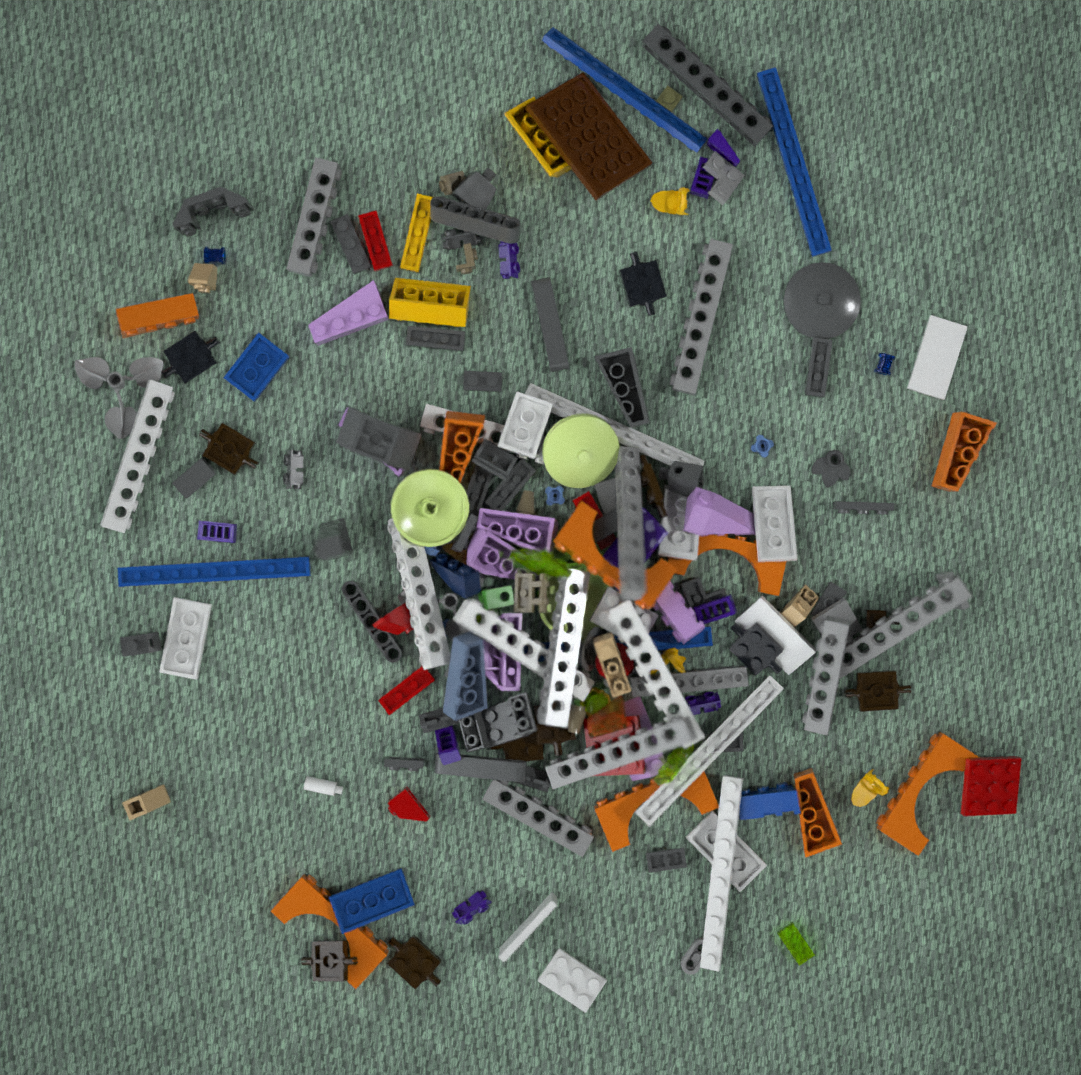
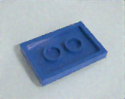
[224,333,290,402]

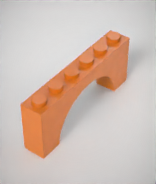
[553,501,677,610]
[666,534,786,596]
[876,732,978,856]
[594,768,719,852]
[271,874,389,989]

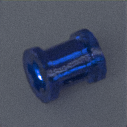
[204,246,226,265]
[874,353,896,376]

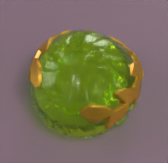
[580,687,611,718]

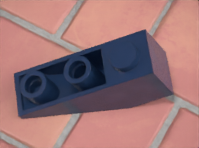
[429,554,481,599]

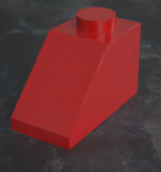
[373,602,414,635]
[387,787,431,821]

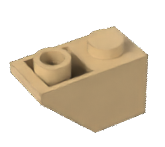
[188,263,217,293]
[780,584,819,627]
[122,784,171,820]

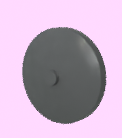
[783,262,861,339]

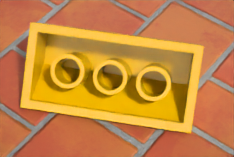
[504,97,571,178]
[389,278,471,327]

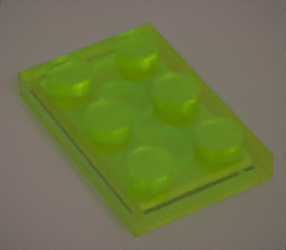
[509,549,573,578]

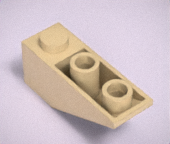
[594,632,631,697]

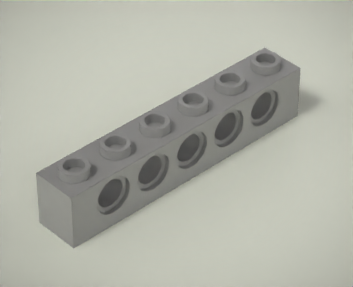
[286,157,342,277]
[802,616,851,735]
[630,665,748,697]
[482,780,594,857]

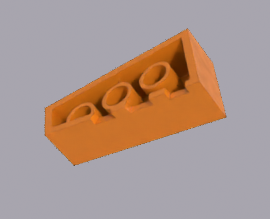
[116,293,199,338]
[439,411,485,483]
[932,412,997,492]
[794,768,842,858]

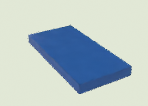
[329,868,415,934]

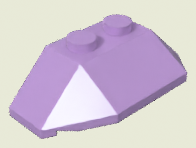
[483,613,522,691]

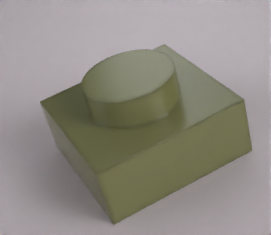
[656,85,683,113]

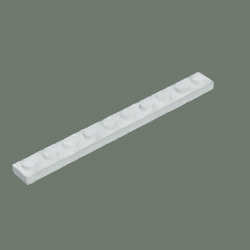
[525,383,705,466]
[635,676,784,827]
[700,775,743,972]

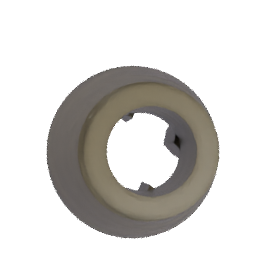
[516,490,535,515]
[568,705,586,734]

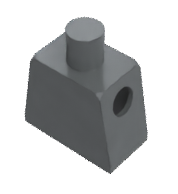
[452,168,497,209]
[658,461,704,497]
[120,632,161,657]

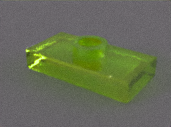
[777,922,815,966]

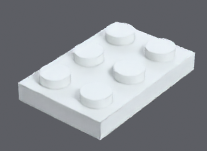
[498,391,553,459]
[589,587,659,645]
[538,948,607,1013]

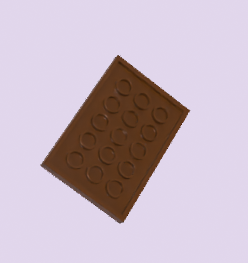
[525,72,653,201]

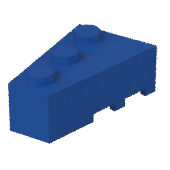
[739,782,801,820]

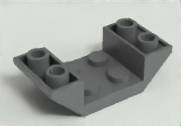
[173,187,254,237]
[336,406,422,470]
[459,692,537,752]

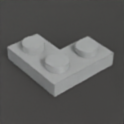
[703,151,745,205]

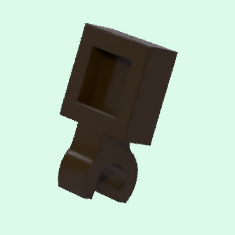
[865,610,900,629]

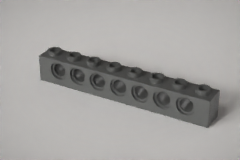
[642,24,773,147]

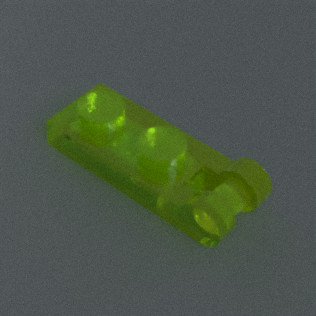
[654,744,694,785]

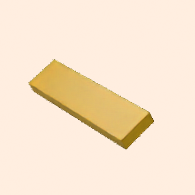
[400,193,434,273]

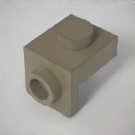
[439,171,465,196]
[456,243,478,275]

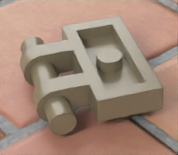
[514,573,549,613]

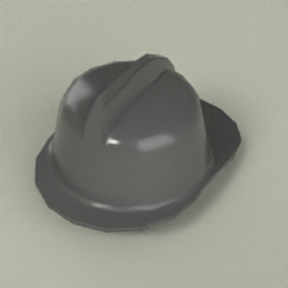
[577,626,603,672]

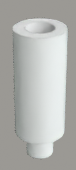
[304,776,343,796]

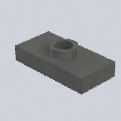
[810,582,847,616]

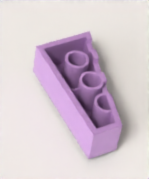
[308,280,389,346]
[476,508,559,560]
[652,581,705,644]

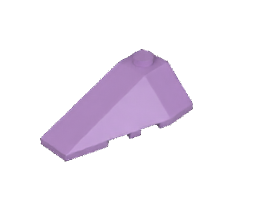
[467,528,545,581]
[622,697,669,781]

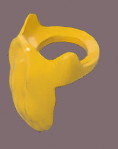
[650,187,690,215]
[649,648,686,675]
[851,769,889,807]

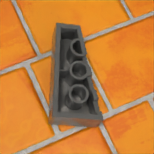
[594,347,651,428]
[314,518,354,561]

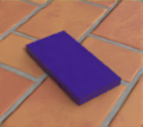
[602,507,669,591]

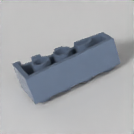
[443,631,488,721]

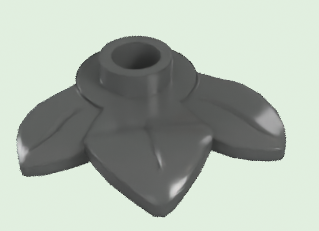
[812,450,850,488]

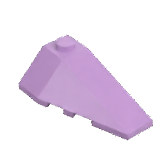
[683,487,756,536]

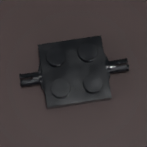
[619,252,667,317]
[161,331,220,384]
[729,622,784,676]

